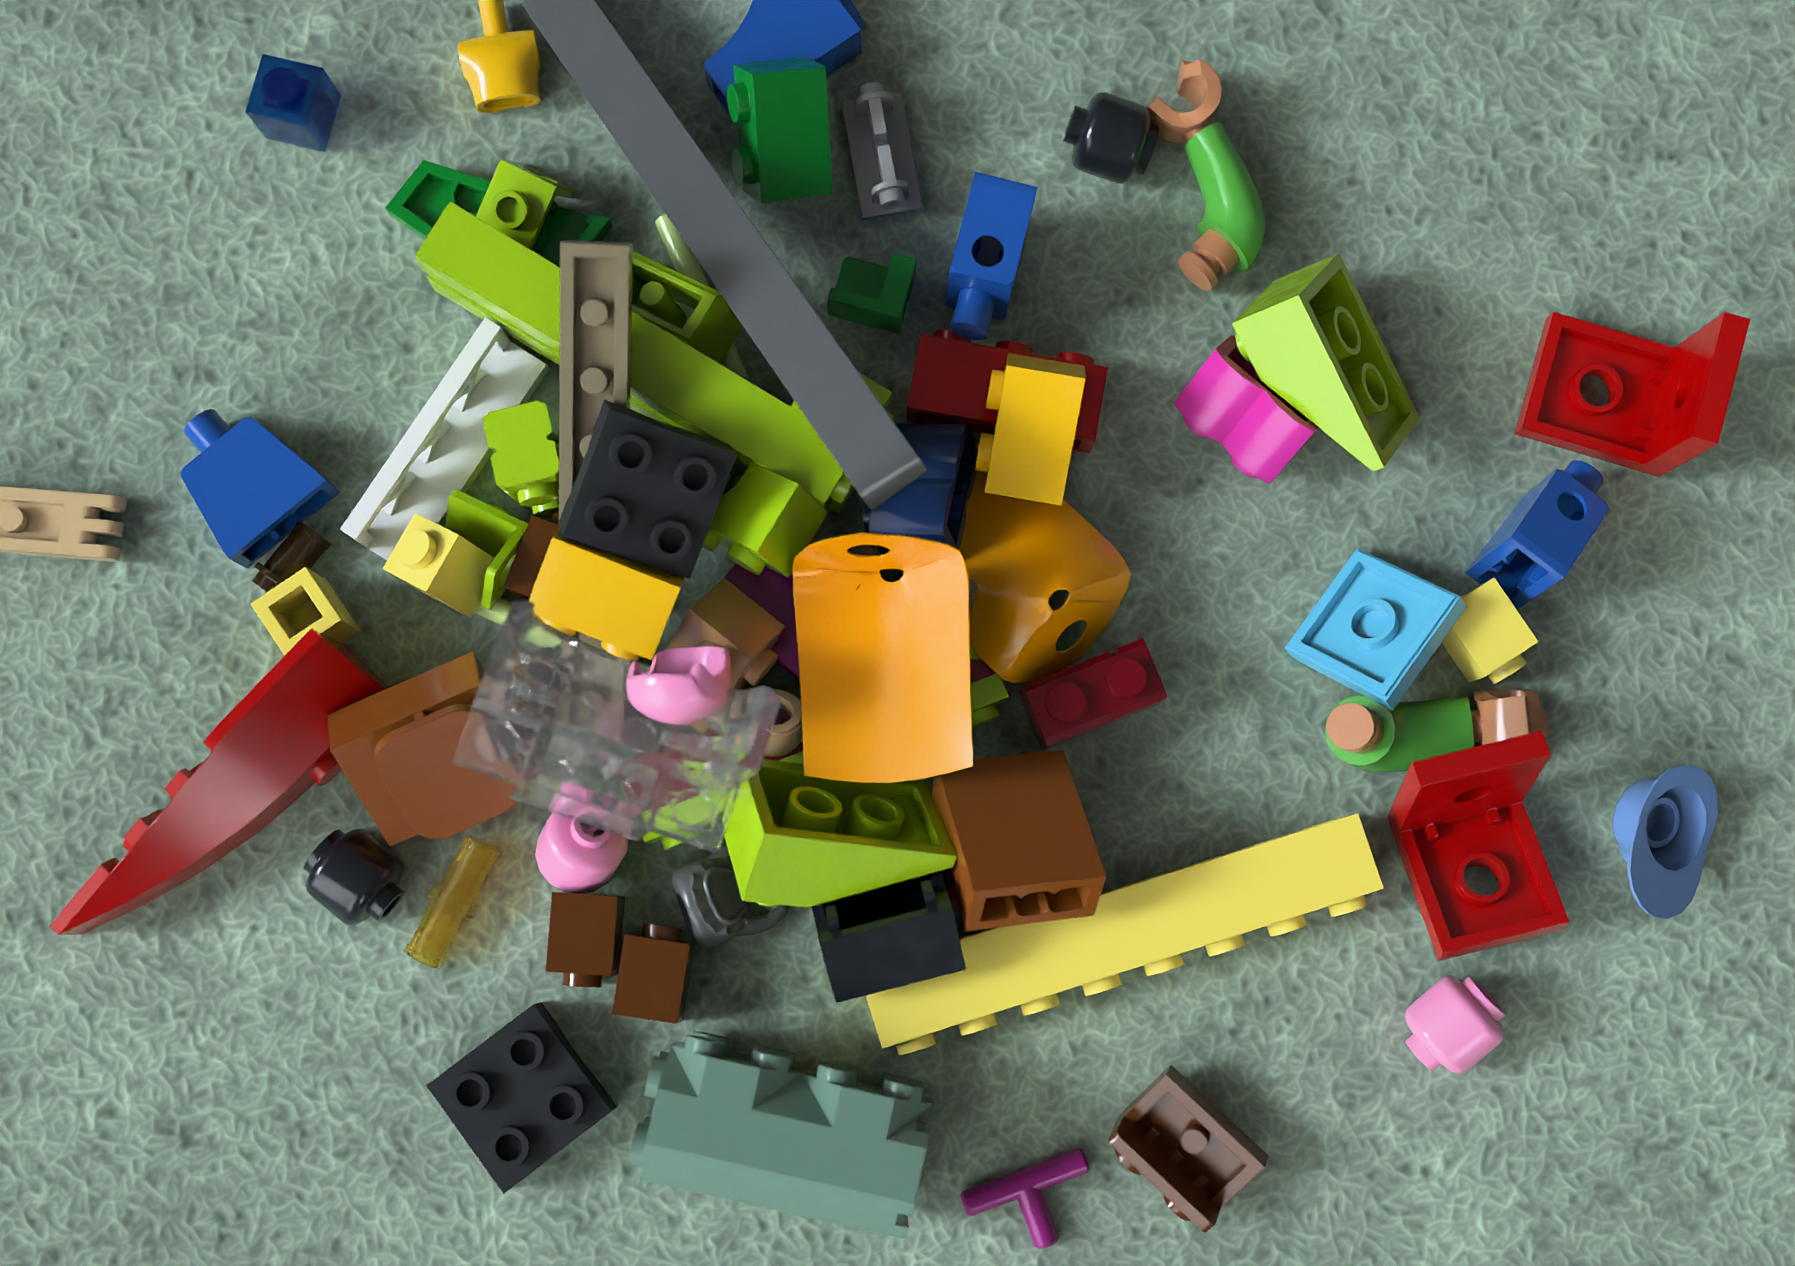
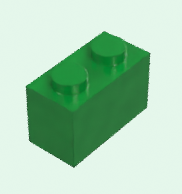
[727,56,833,203]

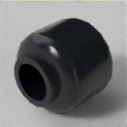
[1063,92,1160,184]
[304,829,405,926]

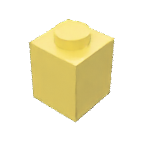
[383,513,494,618]
[250,567,360,655]
[1441,577,1539,684]

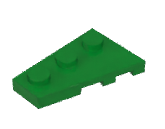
[385,160,612,267]

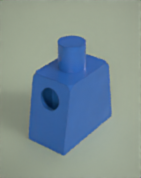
[945,172,1038,340]
[180,409,341,568]
[1465,460,1609,610]

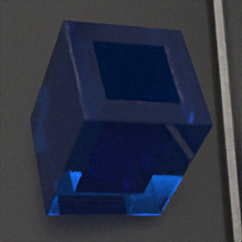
[245,54,341,152]

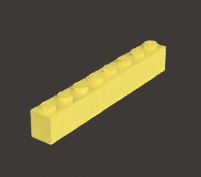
[866,813,1384,1055]

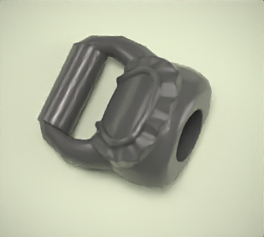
[672,844,789,948]

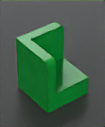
[827,253,917,334]

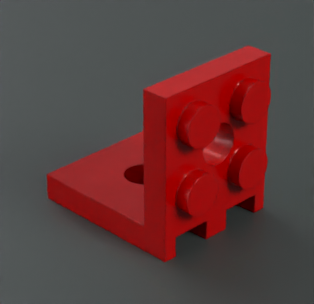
[1515,312,1750,477]
[1387,730,1570,961]

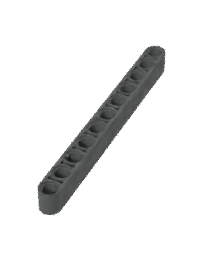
[521,0,928,510]

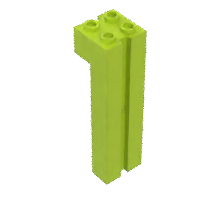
[415,201,895,514]

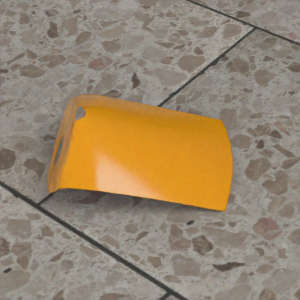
[959,444,1131,683]
[792,533,973,783]

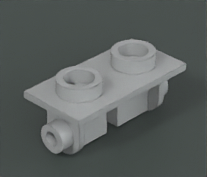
[841,82,923,220]

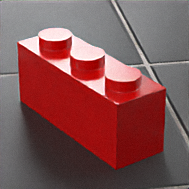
[906,330,1108,454]

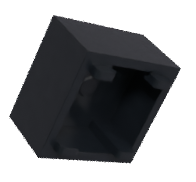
[812,871,966,1003]

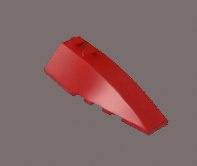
[49,628,390,935]

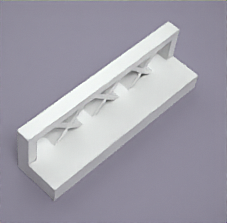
[340,317,550,560]

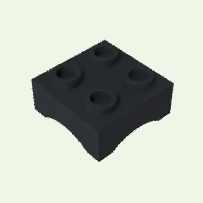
[558,399,738,579]
[426,1002,617,1194]

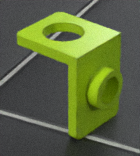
[476,159,575,250]
[445,490,528,610]

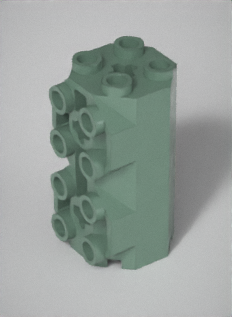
[629,1031,935,1239]

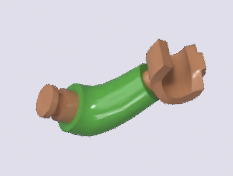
[1148,59,1267,292]
[1325,689,1549,772]

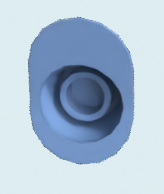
[1612,764,1718,919]

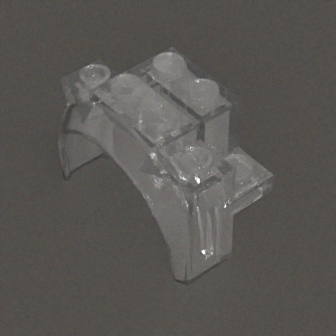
[451,601,782,853]

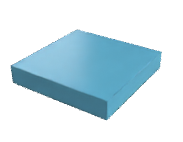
[1285,548,1466,711]

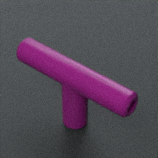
[960,1148,1090,1249]

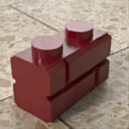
[1018,638,1168,751]

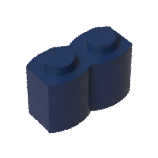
[863,423,978,555]

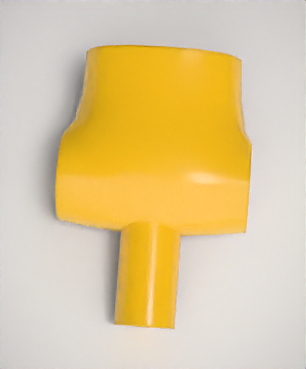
[458,0,542,113]

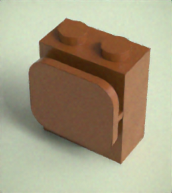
[327,651,537,847]
[931,750,1106,931]

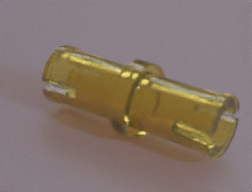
[404,834,502,969]

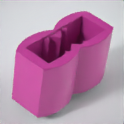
[1174,335,1319,484]

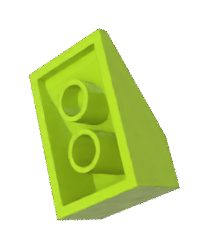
[1232,253,1420,471]
[720,756,957,907]

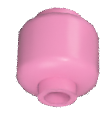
[535,797,629,894]
[1405,976,1506,1074]

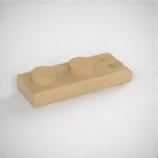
[0,486,127,562]

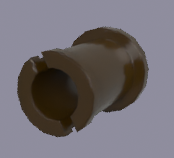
[251,520,332,592]

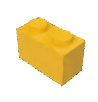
[975,353,1085,506]
[525,529,685,660]

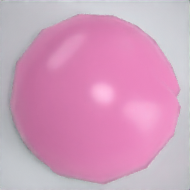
[626,646,731,725]

